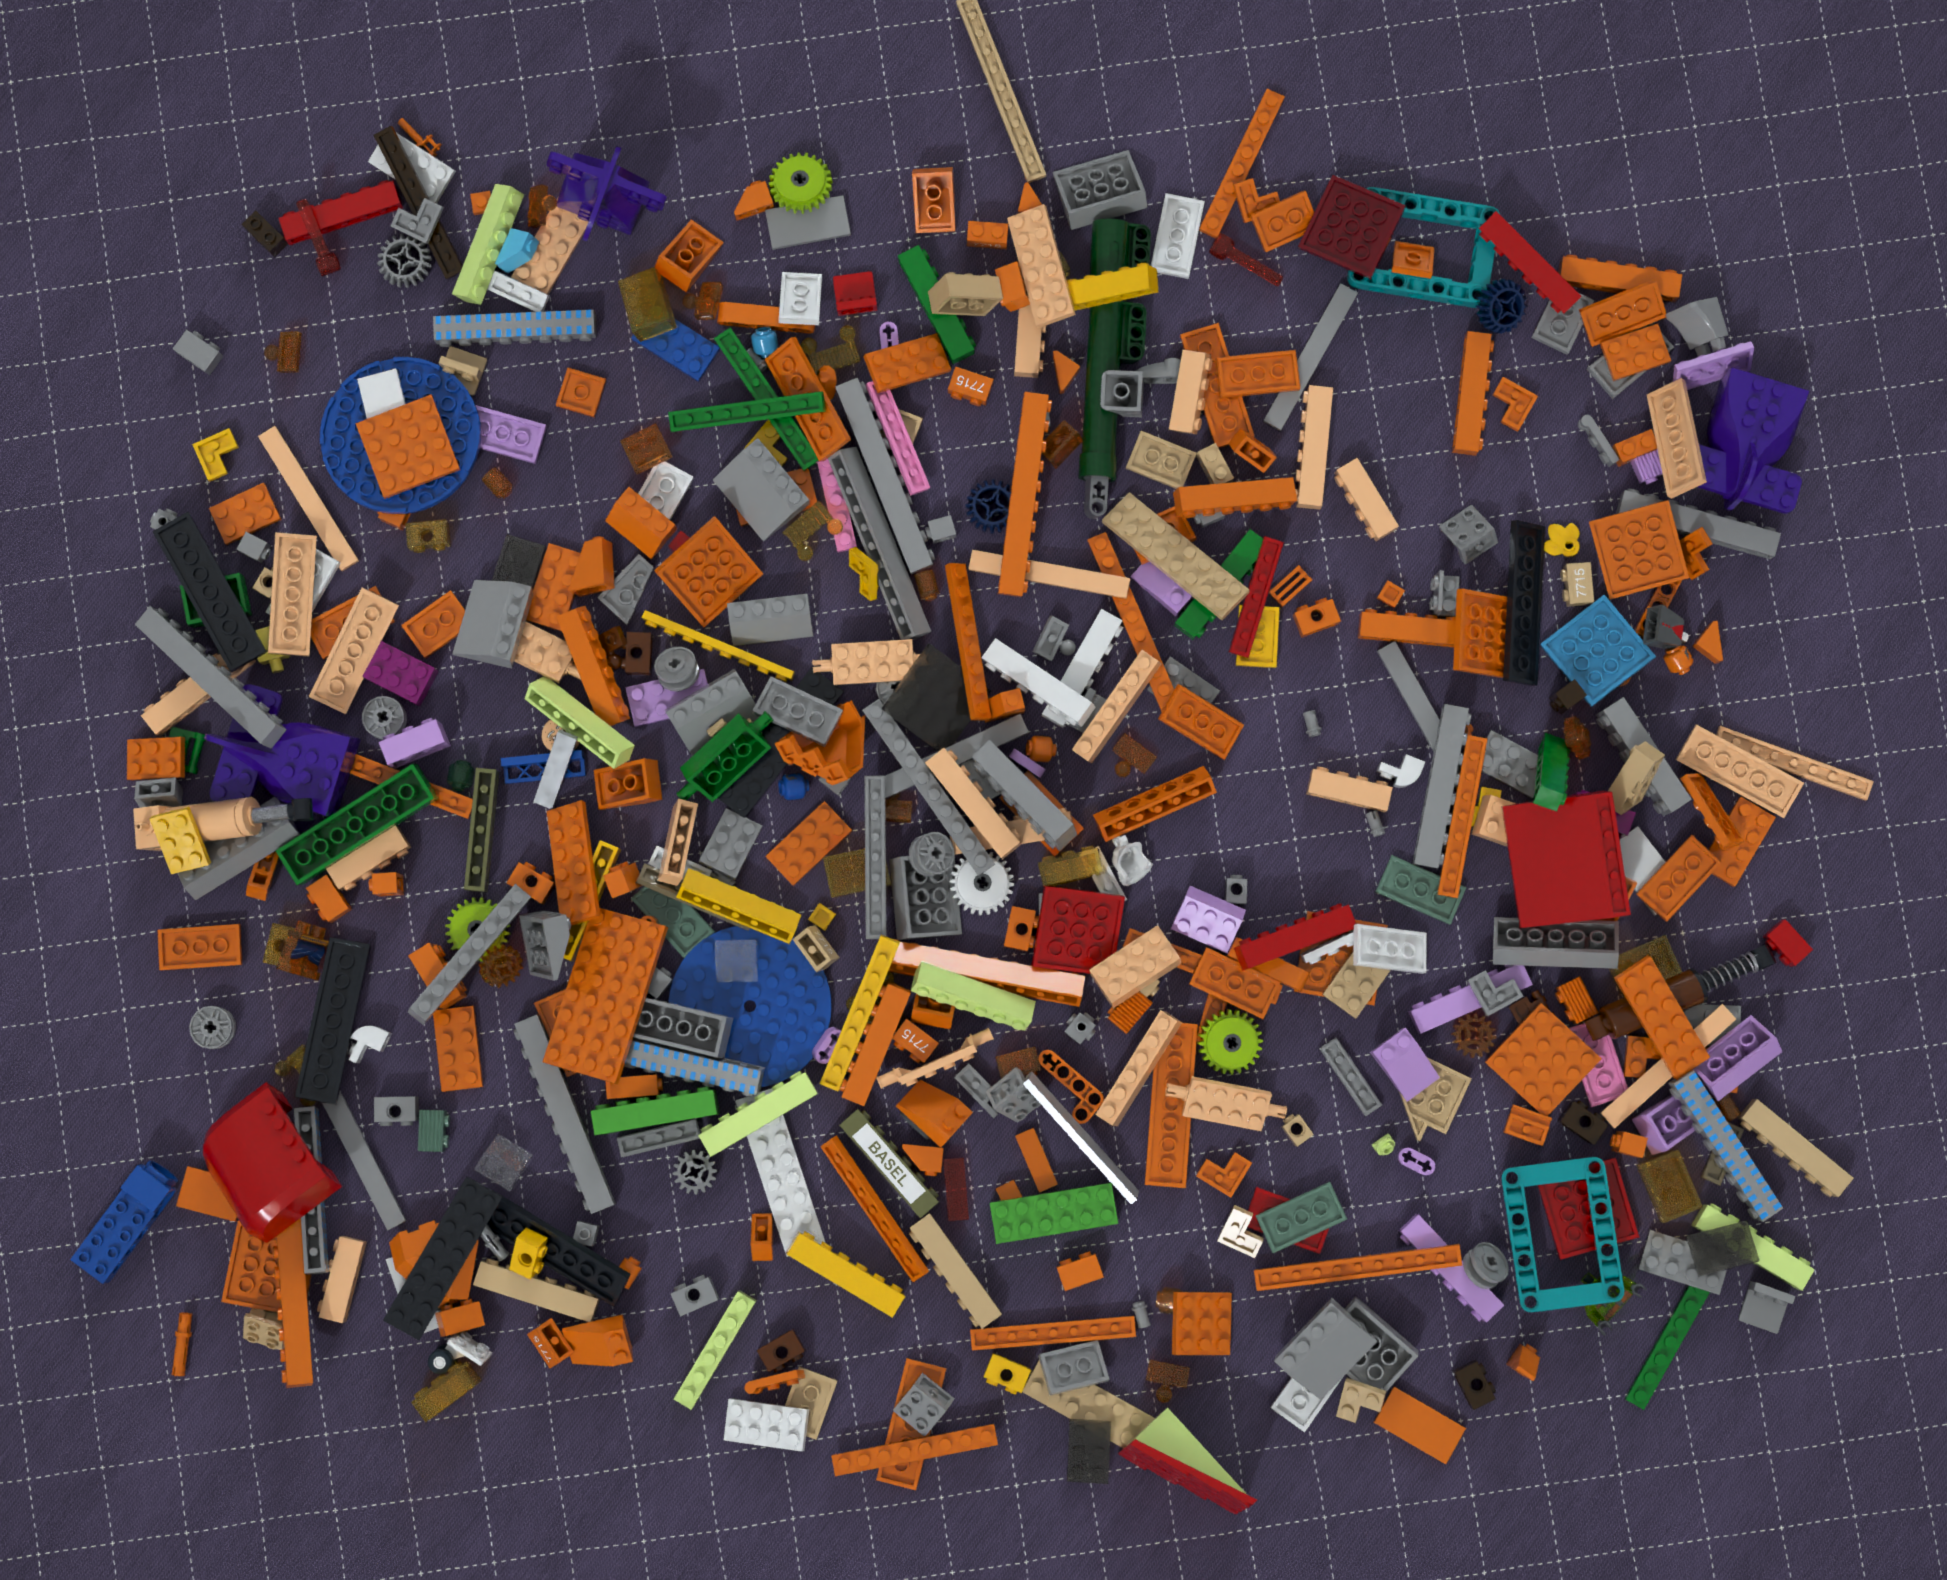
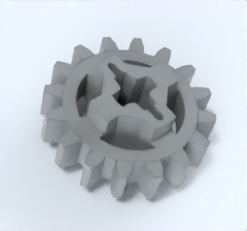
[672,1150,718,1195]

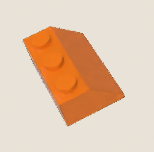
[605,487,677,559]

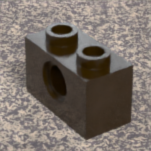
[241,210,288,258]
[1549,679,1587,714]
[1557,1100,1608,1145]
[1452,1360,1496,1410]

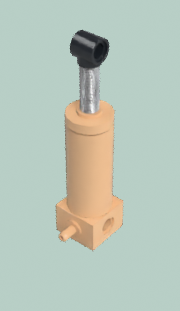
[133,797,314,851]

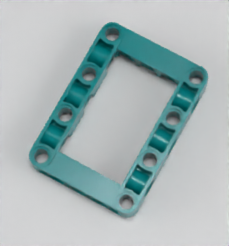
[1347,187,1500,308]
[1501,1157,1624,1312]

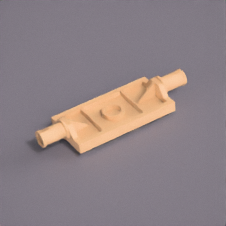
[514,622,582,683]
[812,639,935,685]
[876,1028,994,1089]
[1165,1076,1287,1131]

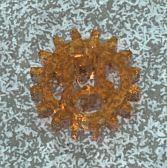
[1563,716,1592,760]
[479,944,523,988]
[1451,1013,1497,1058]

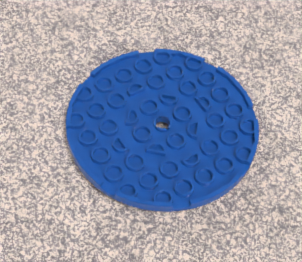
[320,357,481,514]
[669,926,832,1087]

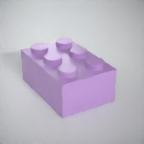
[379,718,451,769]
[1171,886,1246,953]

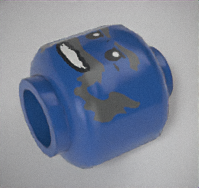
[778,773,809,800]

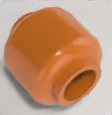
[1663,645,1694,675]
[1026,736,1057,762]

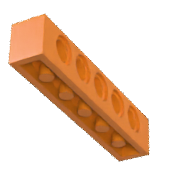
[1093,766,1217,842]

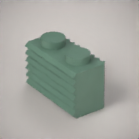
[418,1110,450,1152]

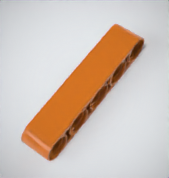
[717,302,815,334]

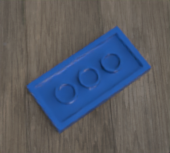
[631,305,720,382]

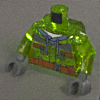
[1581,1272,1647,1336]

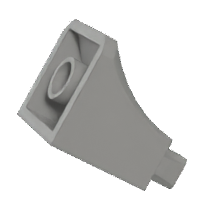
[1665,297,1728,356]
[1100,370,1144,418]

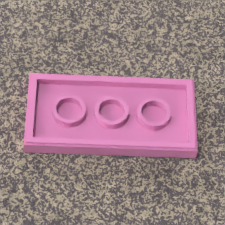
[1569,1023,1628,1107]

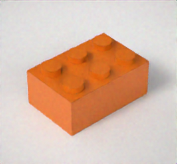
[408,943,467,1009]

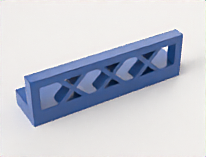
[501,750,586,784]

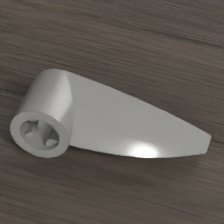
[1135,358,1181,384]

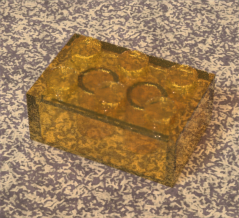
[618,267,677,342]
[1038,845,1106,887]
[823,849,892,899]
[1609,935,1682,997]
[1636,1149,1703,1223]
[411,1361,482,1422]

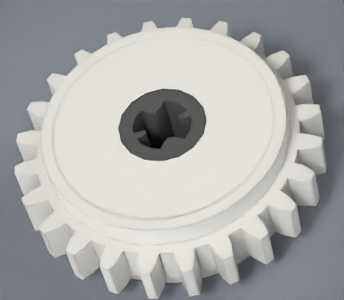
[949,852,1014,916]

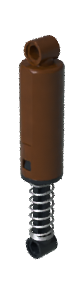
[1584,944,1777,1041]

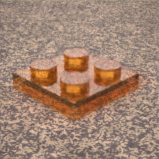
[620,423,673,475]

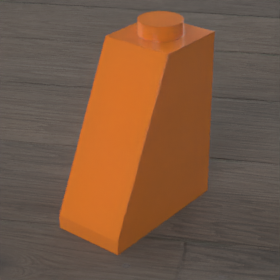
[569,536,615,597]
[985,688,1025,723]
[605,1074,663,1099]

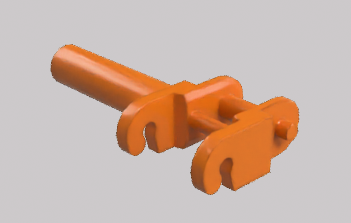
[397,118,441,157]

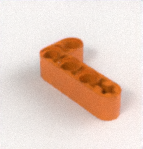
[1227,937,1310,992]
[1038,1050,1104,1124]

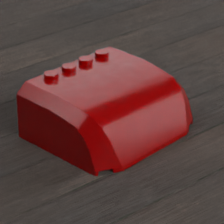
[203,1082,342,1243]

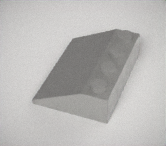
[1053,150,1148,230]
[713,438,810,542]
[452,580,533,669]
[665,669,759,756]
[889,856,962,940]
[519,910,571,981]
[1344,1296,1418,1391]
[1274,1298,1378,1400]

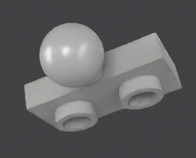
[1032,616,1076,661]

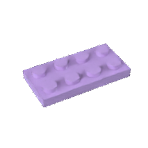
[1673,341,1754,390]
[476,405,547,464]
[625,669,708,727]

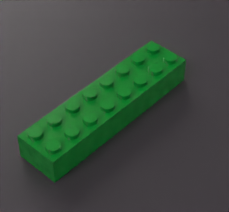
[276,764,439,885]

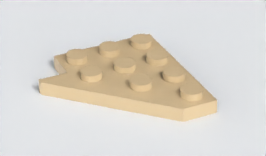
[1399,1057,1472,1141]

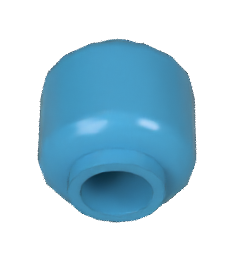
[751,327,778,358]

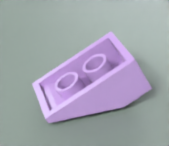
[1131,562,1193,617]
[1370,1027,1440,1102]
[1632,1095,1695,1155]

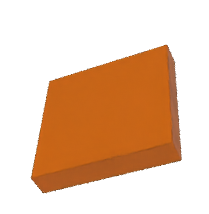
[1392,241,1434,279]
[556,367,606,418]

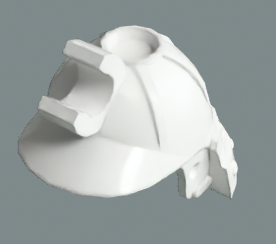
[1112,835,1153,886]

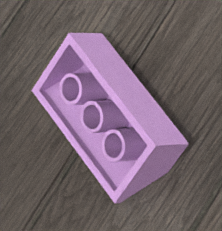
[1692,1015,1782,1101]

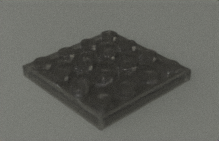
[881,643,991,752]

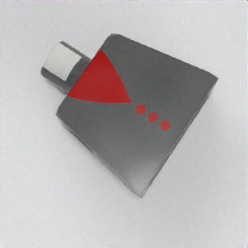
[1643,604,1688,649]

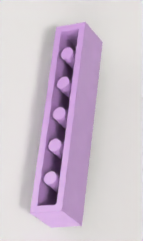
[1408,965,1533,1034]
[1398,1214,1504,1322]

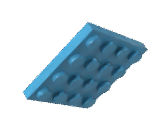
[1540,595,1656,707]

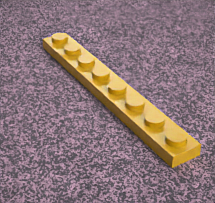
[642,610,795,682]
[820,934,900,1091]

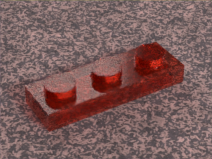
[943,1158,969,1221]

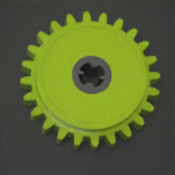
[769,152,833,214]
[445,897,511,962]
[1197,1009,1263,1075]

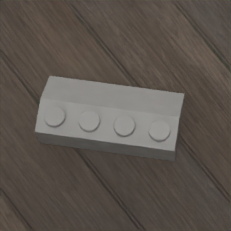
[727,594,813,646]

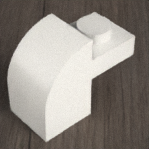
[1376,754,1425,788]
[348,1026,392,1063]

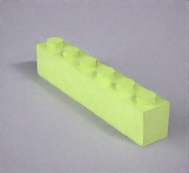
[452,184,524,305]
[525,676,635,769]
[911,962,1036,1031]
[698,1071,818,1157]
[1691,1203,1815,1291]
[674,1290,757,1410]

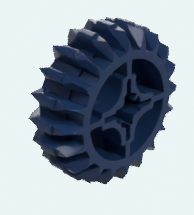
[1476,279,1528,334]
[965,479,1011,534]

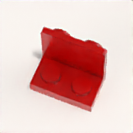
[833,271,878,316]

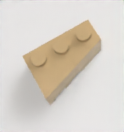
[1608,741,1665,815]

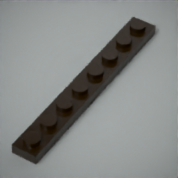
[373,126,463,280]

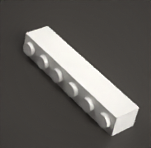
[1042,609,1124,728]
[982,638,1096,727]

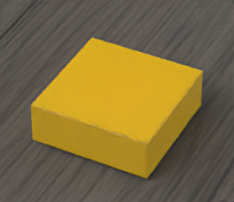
[808,903,836,931]

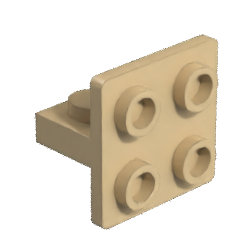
[439,346,487,396]
[243,1308,283,1350]

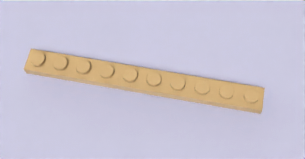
[956,0,1046,183]

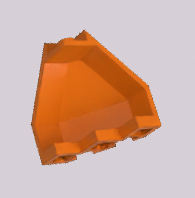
[774,700,865,785]
[389,1220,479,1308]

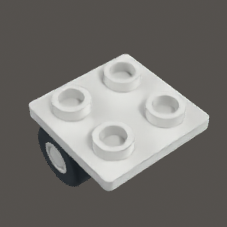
[428,1331,492,1375]

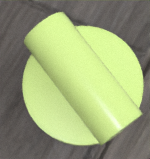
[1371,1133,1395,1155]

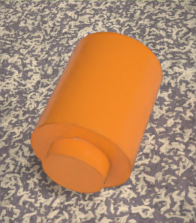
[619,1256,642,1289]

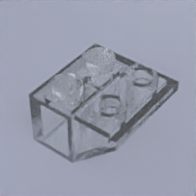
[715,940,758,983]
[474,1134,533,1191]

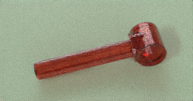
[296,198,341,277]
[1209,233,1283,287]

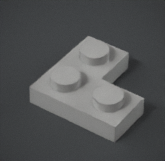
[391,198,444,244]
[1467,970,1524,1016]

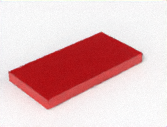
[1247,1187,1329,1254]

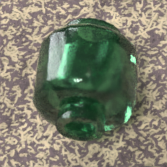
[447,760,475,792]

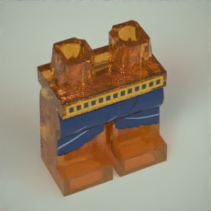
[276,920,329,981]

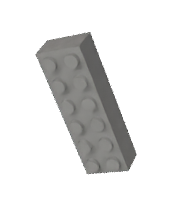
[1596,697,1692,816]
[972,740,1077,851]
[178,797,300,900]
[1493,917,1619,969]
[633,997,734,1058]

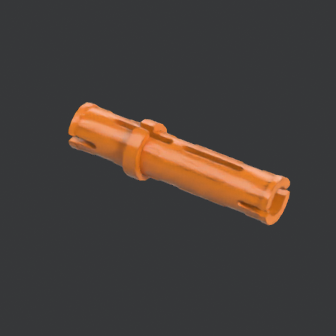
[171,1312,193,1376]

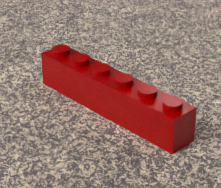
[279,180,403,245]
[1479,211,1582,313]
[1234,903,1356,971]

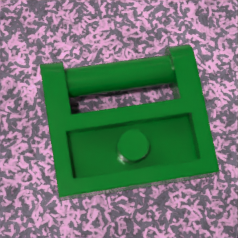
[169,727,206,774]

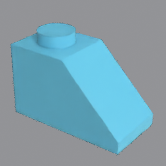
[495,228,539,273]

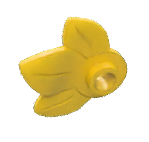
[1544,523,1580,557]

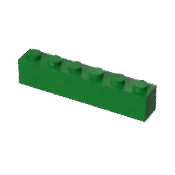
[897,245,976,365]
[1174,529,1263,640]
[1533,733,1570,811]

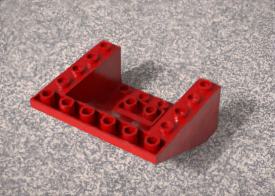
[1501,790,1631,928]

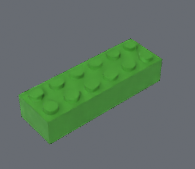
[591,1086,720,1135]
[990,1182,1118,1244]

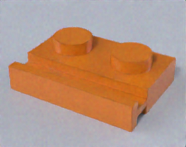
[1503,1104,1552,1146]

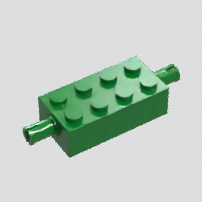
[676,711,774,802]

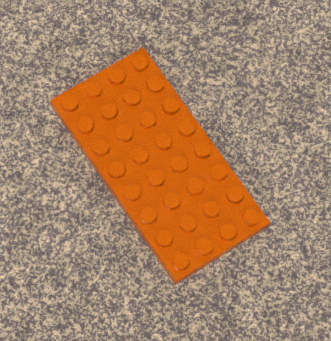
[542,908,668,1085]

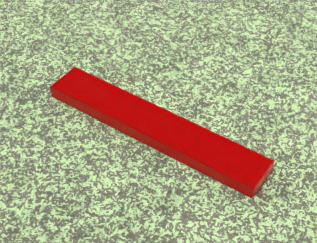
[1228,536,1284,658]

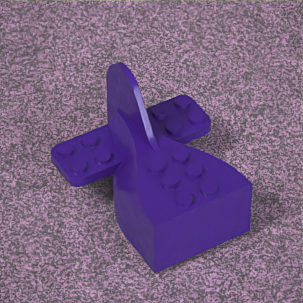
[546,146,667,242]
[1698,367,1809,514]
[204,684,361,816]

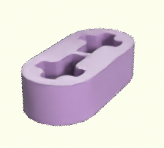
[880,322,899,349]
[1009,748,1046,778]
[812,1027,841,1064]
[1397,1147,1435,1175]

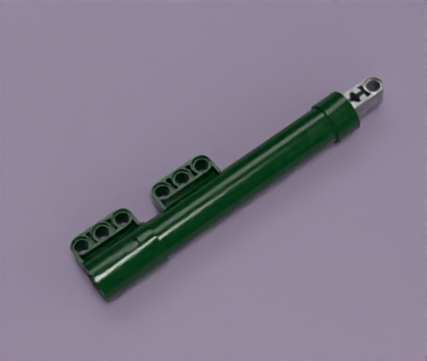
[1078,218,1151,519]

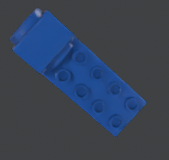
[70,1160,178,1284]

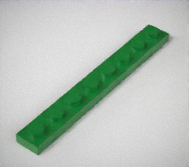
[714,327,819,471]
[668,391,826,432]
[1625,1286,1710,1410]

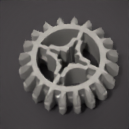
[377,234,432,288]

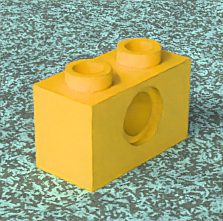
[509,1227,548,1280]
[983,1353,1031,1395]

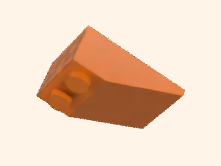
[912,167,956,233]
[654,219,724,292]
[594,758,663,810]
[911,993,955,1030]
[896,1080,973,1147]
[562,1314,633,1366]

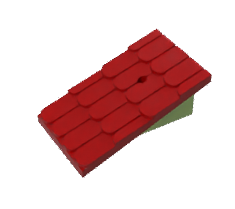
[1118,1408,1257,1514]

